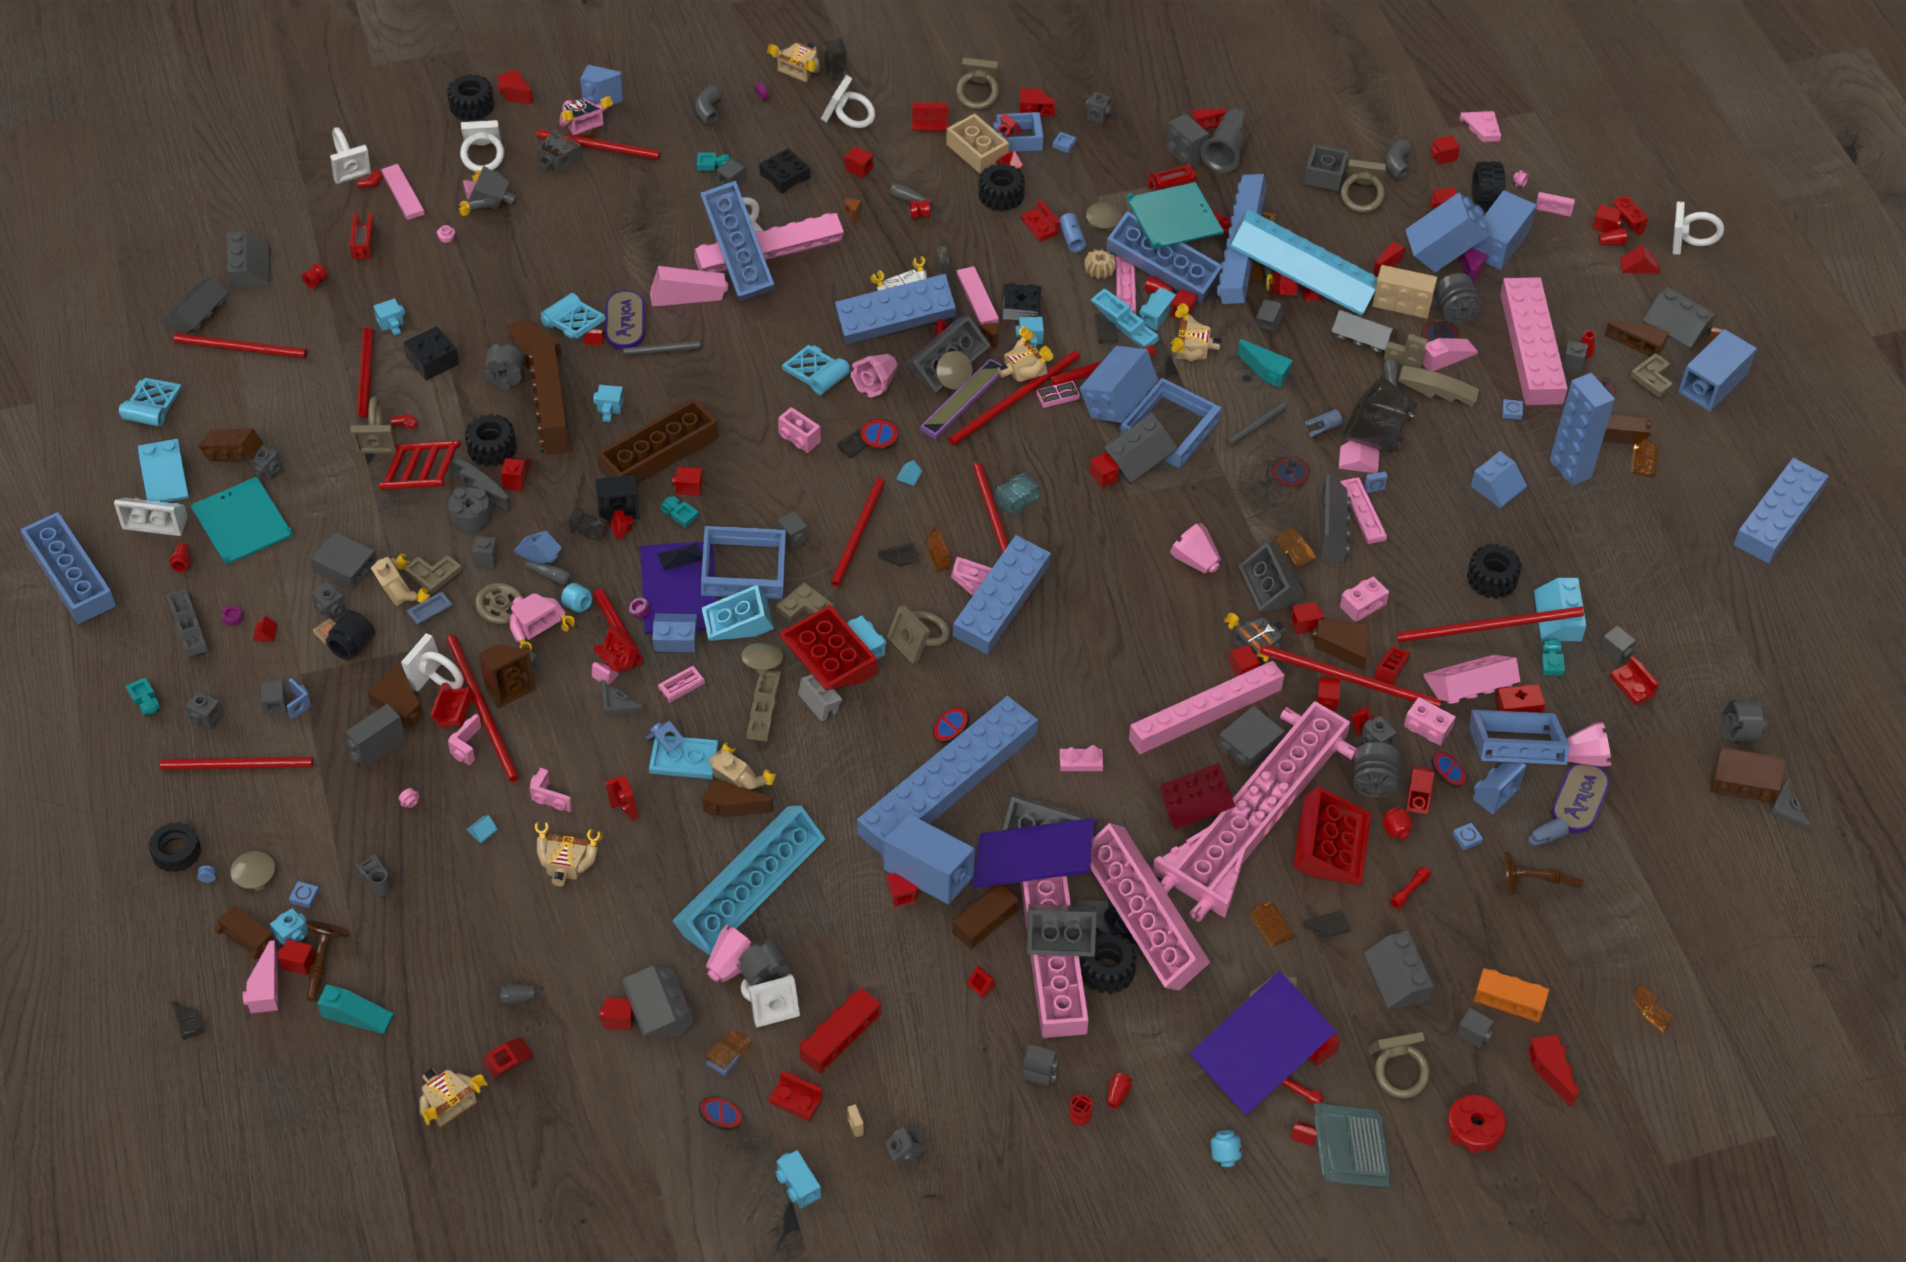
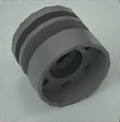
[1434,273,1482,324]
[1353,742,1400,798]

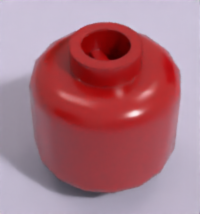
[1382,807,1414,841]

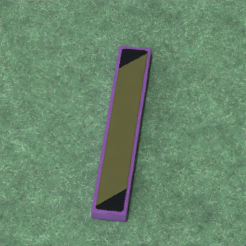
[920,358,1003,440]

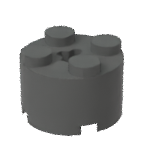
[483,344,525,390]
[448,487,491,534]
[1721,700,1767,742]
[737,939,791,986]

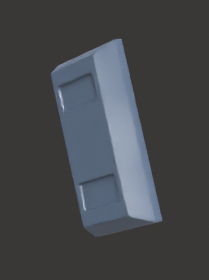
[407,591,453,625]

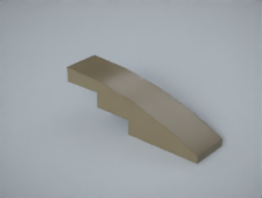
[1398,365,1479,407]
[747,670,781,741]

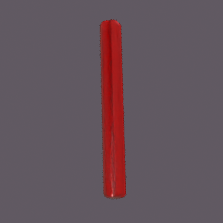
[593,588,643,667]

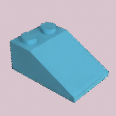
[138,439,189,502]
[702,584,774,641]

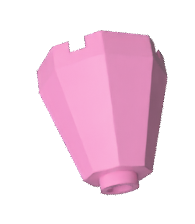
[851,354,898,398]
[1170,523,1221,574]
[1566,722,1611,767]
[706,925,751,982]

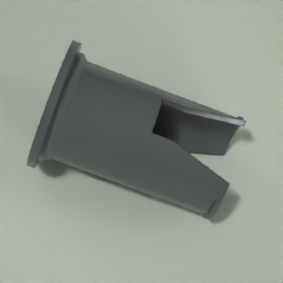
[1200,108,1253,173]

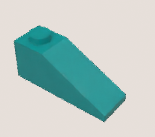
[1237,339,1293,388]
[317,984,394,1034]

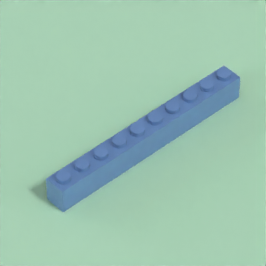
[1217,174,1266,304]

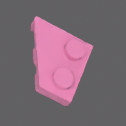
[1459,111,1501,142]
[951,557,992,596]

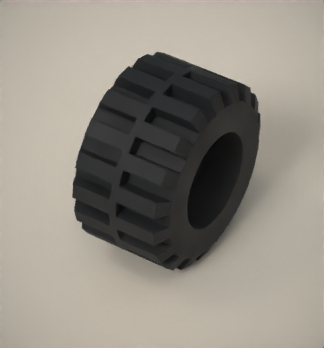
[447,74,494,121]
[1472,161,1506,208]
[979,163,1025,211]
[465,414,517,467]
[1467,544,1522,599]
[1080,932,1137,994]

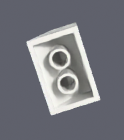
[114,498,188,536]

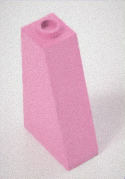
[650,266,728,306]

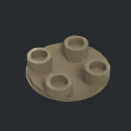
[1086,202,1123,231]
[935,351,972,390]
[741,642,783,674]
[230,851,275,890]

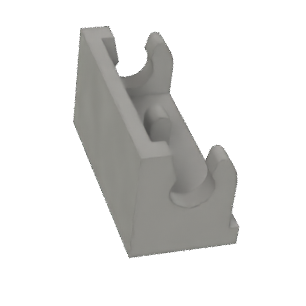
[798,674,842,722]

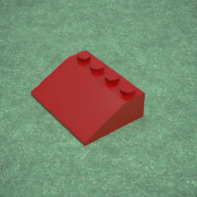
[779,605,878,691]
[1293,786,1371,886]

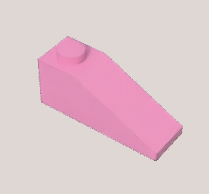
[1423,338,1478,371]
[243,940,278,1013]

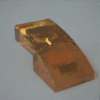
[1275,528,1316,568]
[1632,984,1673,1033]
[706,1029,752,1071]

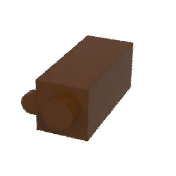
[1603,414,1652,445]
[215,906,276,959]

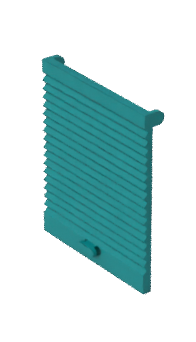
[1126,182,1224,250]
[190,477,293,565]

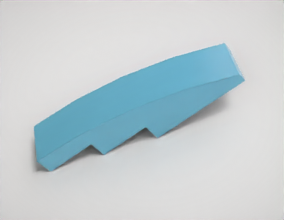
[1091,288,1159,348]

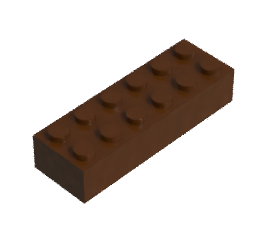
[528,340,569,455]
[597,399,718,484]

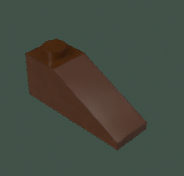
[1604,321,1670,357]
[703,779,773,817]

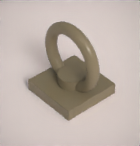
[956,58,999,110]
[1341,159,1386,213]
[351,396,396,454]
[887,605,950,664]
[1368,1032,1429,1099]

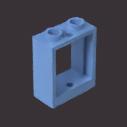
[993,112,1043,152]

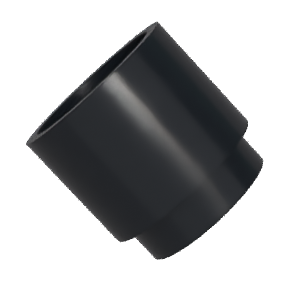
[326,610,376,660]

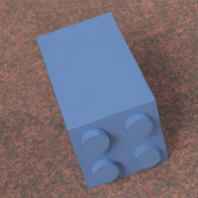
[1472,190,1537,270]
[1405,192,1489,272]
[1678,329,1757,411]
[1079,346,1158,423]
[883,814,975,905]

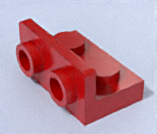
[912,103,948,131]
[1612,195,1648,236]
[1020,199,1060,242]
[1610,656,1659,706]
[605,775,639,821]
[769,1071,823,1122]

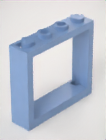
[1119,378,1222,468]
[701,526,786,599]
[1469,710,1570,765]

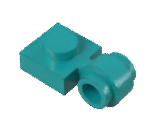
[697,153,731,171]
[660,496,699,528]
[1541,638,1565,676]
[126,678,160,716]

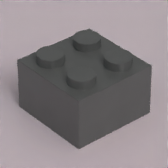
[1166,113,1209,168]
[1304,144,1349,191]

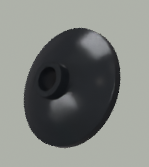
[1104,907,1137,944]

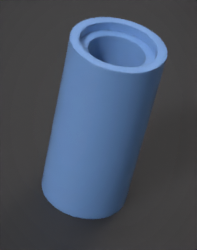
[1059,213,1086,252]

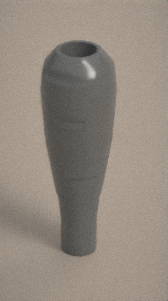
[890,183,933,206]
[1383,358,1399,399]
[525,560,572,585]

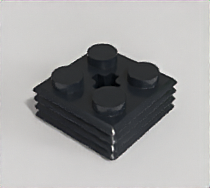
[1001,283,1041,320]

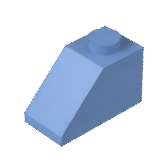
[514,530,562,564]

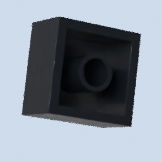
[403,326,459,381]
[595,475,640,524]

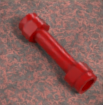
[1390,866,1431,909]
[1279,1077,1324,1108]

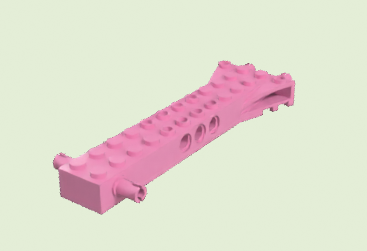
[1153,701,1358,922]

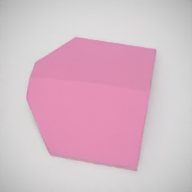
[1338,437,1380,473]

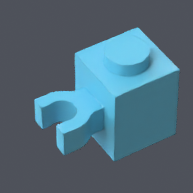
[373,299,405,336]
[1015,317,1044,349]
[594,385,624,422]

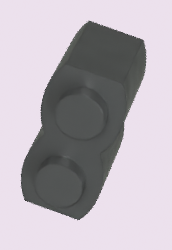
[1022,1044,1060,1088]

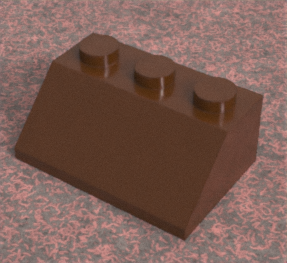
[479,645,535,708]
[1710,747,1786,803]

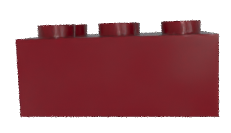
[1159,763,1236,830]

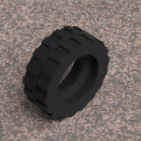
[149,822,201,872]

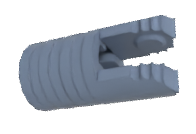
[1305,409,1342,437]
[1528,817,1569,847]

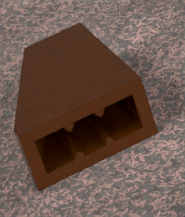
[507,319,562,369]
[1312,620,1368,669]
[368,665,422,730]

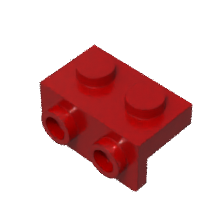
[593,627,639,672]
[430,682,474,728]

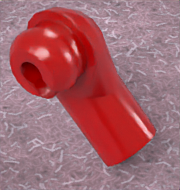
[358,170,383,188]
[390,414,418,429]

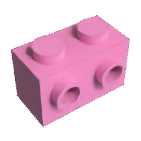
[778,407,821,453]
[1340,576,1389,623]
[1404,697,1456,746]

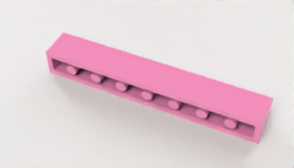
[694,213,844,273]
[1129,661,1284,755]

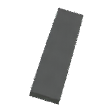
[449,456,510,512]
[166,589,208,658]

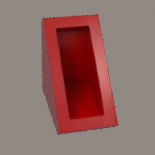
[1620,245,1660,274]

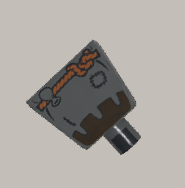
[538,130,582,171]

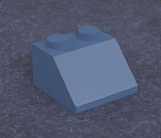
[580,65,624,104]
[1471,451,1527,509]
[653,613,697,652]
[1473,763,1527,814]

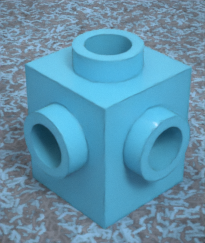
[270,909,309,946]

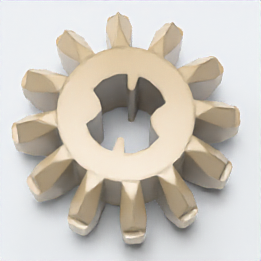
[1084,249,1116,279]

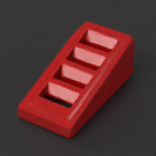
[1191,109,1229,130]
[1373,241,1406,277]
[1374,646,1411,684]

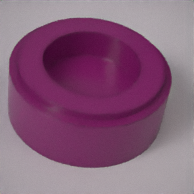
[754,82,769,101]
[629,598,651,619]
[221,605,243,626]

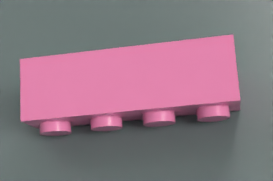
[1424,655,1520,704]

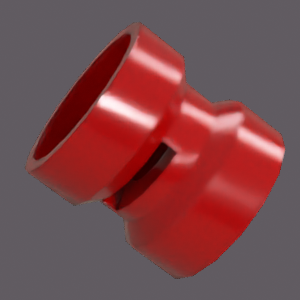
[910,200,930,219]
[301,263,328,289]
[1069,1094,1093,1126]

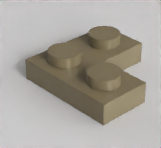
[1384,334,1428,368]
[1630,353,1673,398]
[403,555,462,594]
[776,582,834,622]

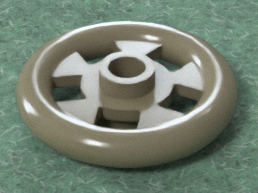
[475,583,523,624]

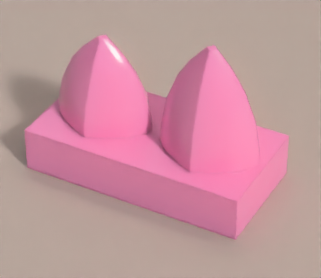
[1059,745,1103,771]

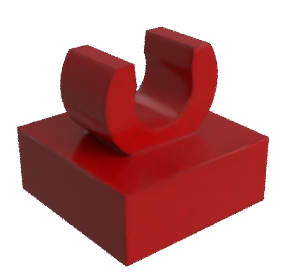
[998,113,1023,138]
[610,510,635,539]

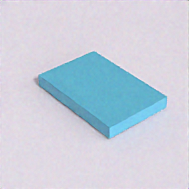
[649,736,719,779]

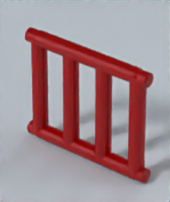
[379,440,461,490]

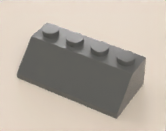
[905,315,991,393]
[1320,474,1351,563]
[1003,793,1099,837]

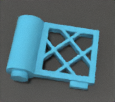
[540,293,606,339]
[782,345,850,395]
[119,378,182,427]

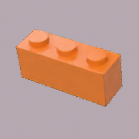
[1474,968,1549,1022]

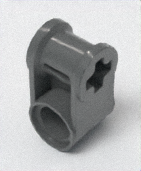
[354,853,391,896]

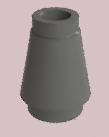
[500,983,534,1006]

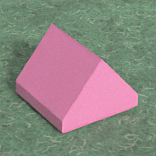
[592,662,619,685]

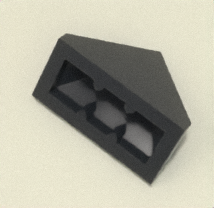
[658,543,703,571]

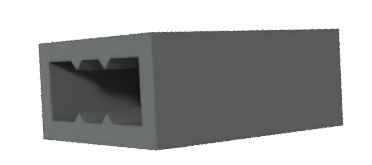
[311,532,377,591]
[345,704,406,769]
[1217,706,1285,771]

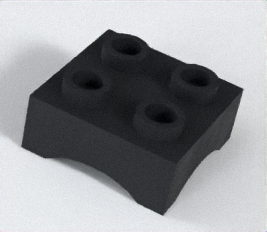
[759,148,811,194]

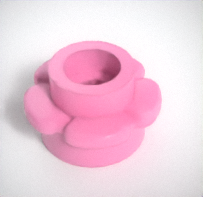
[1513,170,1529,187]
[437,225,455,243]
[399,788,419,808]

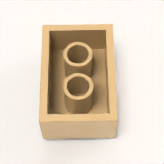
[946,113,1009,174]
[1372,265,1437,319]

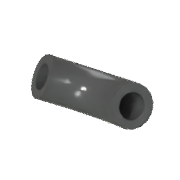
[695,85,721,126]
[1385,139,1411,181]

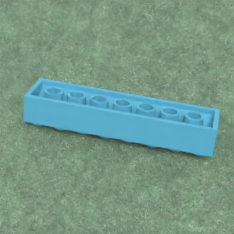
[1230,209,1378,316]
[672,806,825,955]

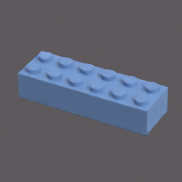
[700,181,775,302]
[1106,211,1222,304]
[835,274,956,345]
[1550,373,1615,486]
[1733,458,1829,564]
[20,512,116,624]
[953,535,1051,655]

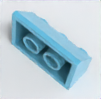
[1533,578,1586,641]

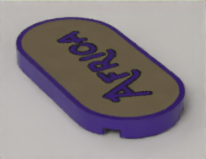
[606,290,644,350]
[1552,763,1609,834]

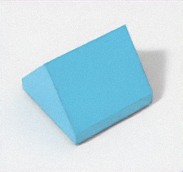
[896,460,922,486]
[467,815,498,843]

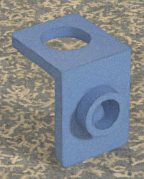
[287,678,311,719]
[645,720,684,752]

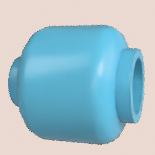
[561,583,592,613]
[1211,1130,1242,1167]

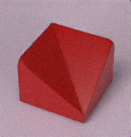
[995,150,1023,169]

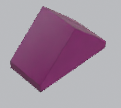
[1458,248,1488,282]

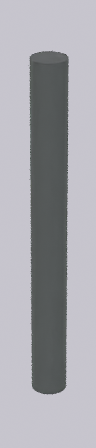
[623,341,700,356]
[1226,402,1287,446]

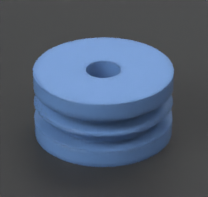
[197,866,216,883]

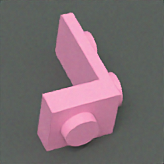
[448,714,481,766]
[530,768,573,812]

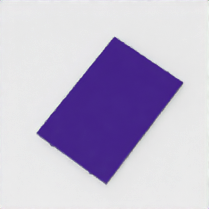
[640,541,717,634]
[973,818,1095,888]
[1189,970,1337,1115]

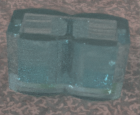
[994,473,1040,515]

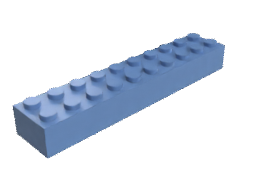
[857,696,1038,855]

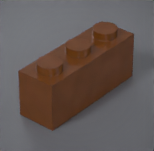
[198,428,264,461]
[952,884,1019,950]

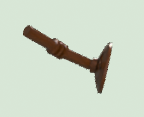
[1505,851,1583,895]
[305,921,350,1002]

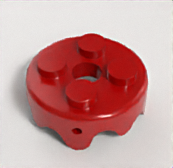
[1446,1094,1506,1153]

